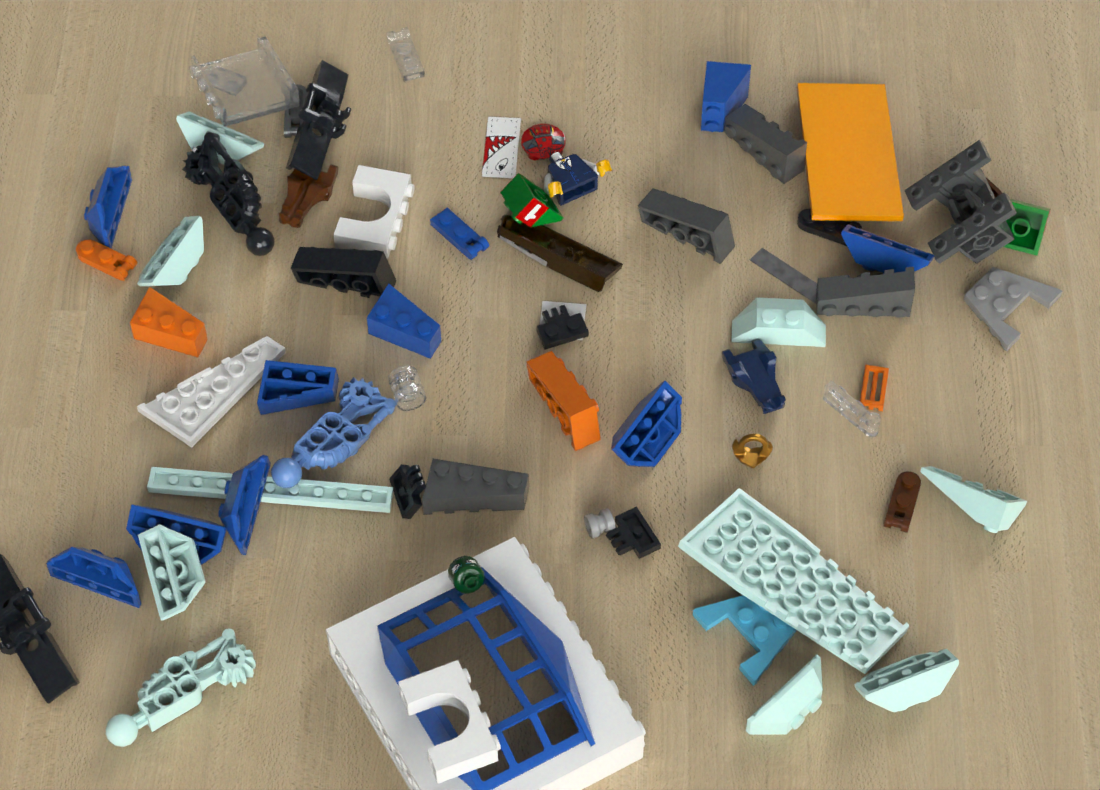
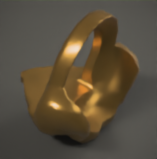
[732,434,773,468]

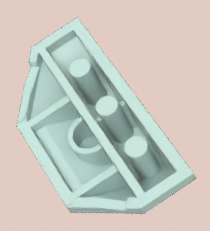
[176,111,264,165]
[137,216,204,287]
[731,297,826,347]
[138,524,206,621]
[855,649,959,713]
[746,654,823,735]

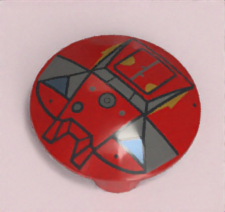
[521,124,566,160]

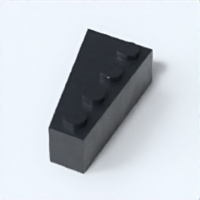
[291,247,397,298]

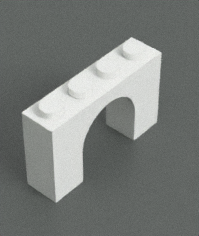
[334,165,415,258]
[398,660,501,783]

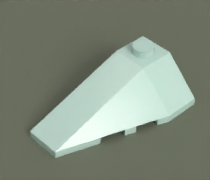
[920,466,1027,533]

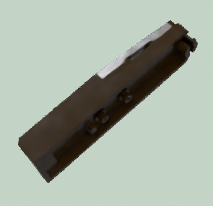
[497,214,623,292]

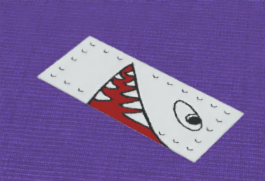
[482,117,521,178]

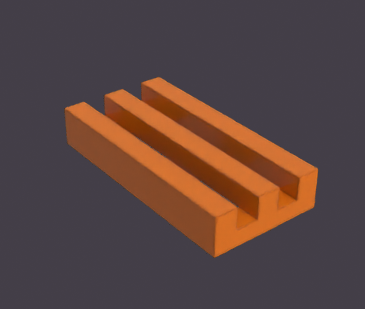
[859,365,889,412]

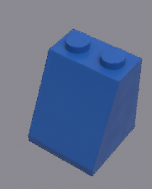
[701,61,751,132]

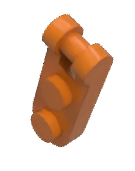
[76,239,138,281]

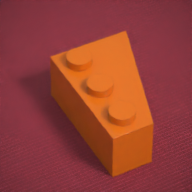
[130,287,208,358]

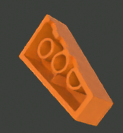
[526,351,601,451]

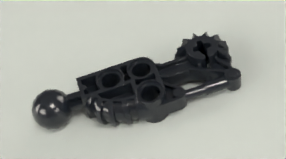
[182,132,274,256]

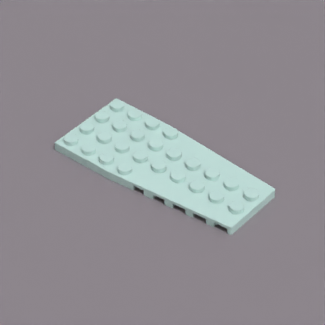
[678,488,909,674]

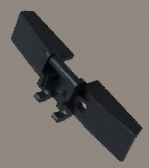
[286,60,351,180]
[0,554,80,704]

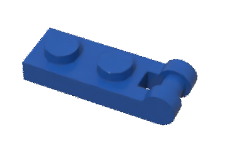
[430,207,489,260]

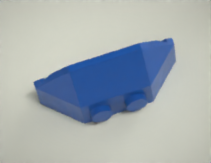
[84,166,132,249]
[841,224,935,273]
[611,381,682,467]
[218,455,271,555]
[126,504,227,565]
[46,547,141,608]

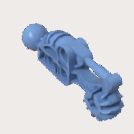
[271,377,396,488]

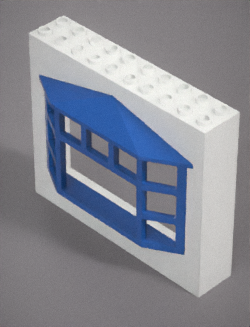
[326,537,646,790]

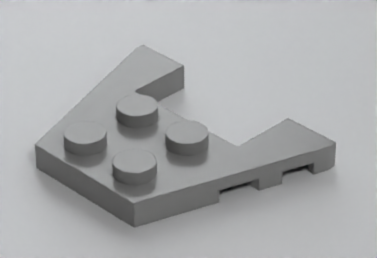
[964,267,1062,351]

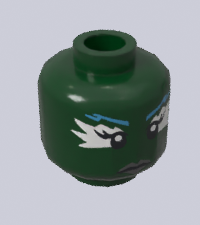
[448,556,485,594]

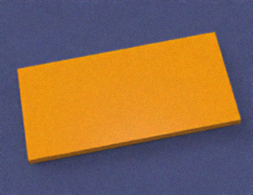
[797,83,904,221]

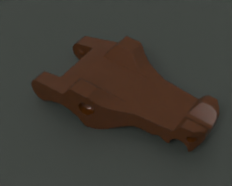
[278,165,338,228]

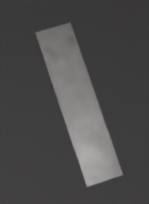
[750,248,817,304]

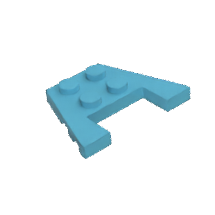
[693,595,797,686]

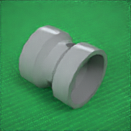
[584,508,616,539]

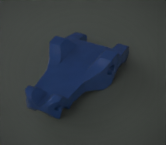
[722,339,786,414]

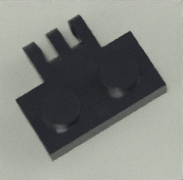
[537,305,589,350]
[389,464,426,519]
[606,506,661,559]

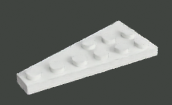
[137,336,286,448]

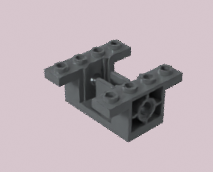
[904,140,1017,264]

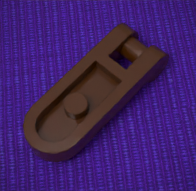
[884,471,921,533]

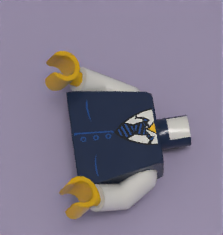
[544,152,612,206]

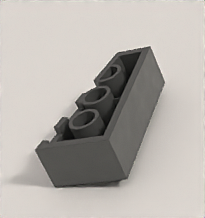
[724,104,807,184]
[638,188,735,264]
[816,267,915,318]
[422,459,529,515]

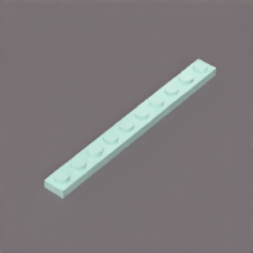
[147,467,393,513]

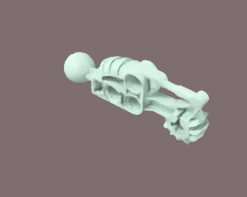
[105,629,256,747]

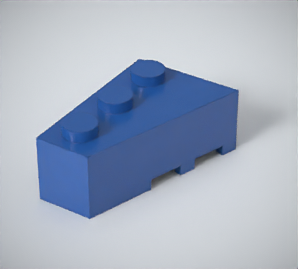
[367,284,441,359]
[257,360,339,415]

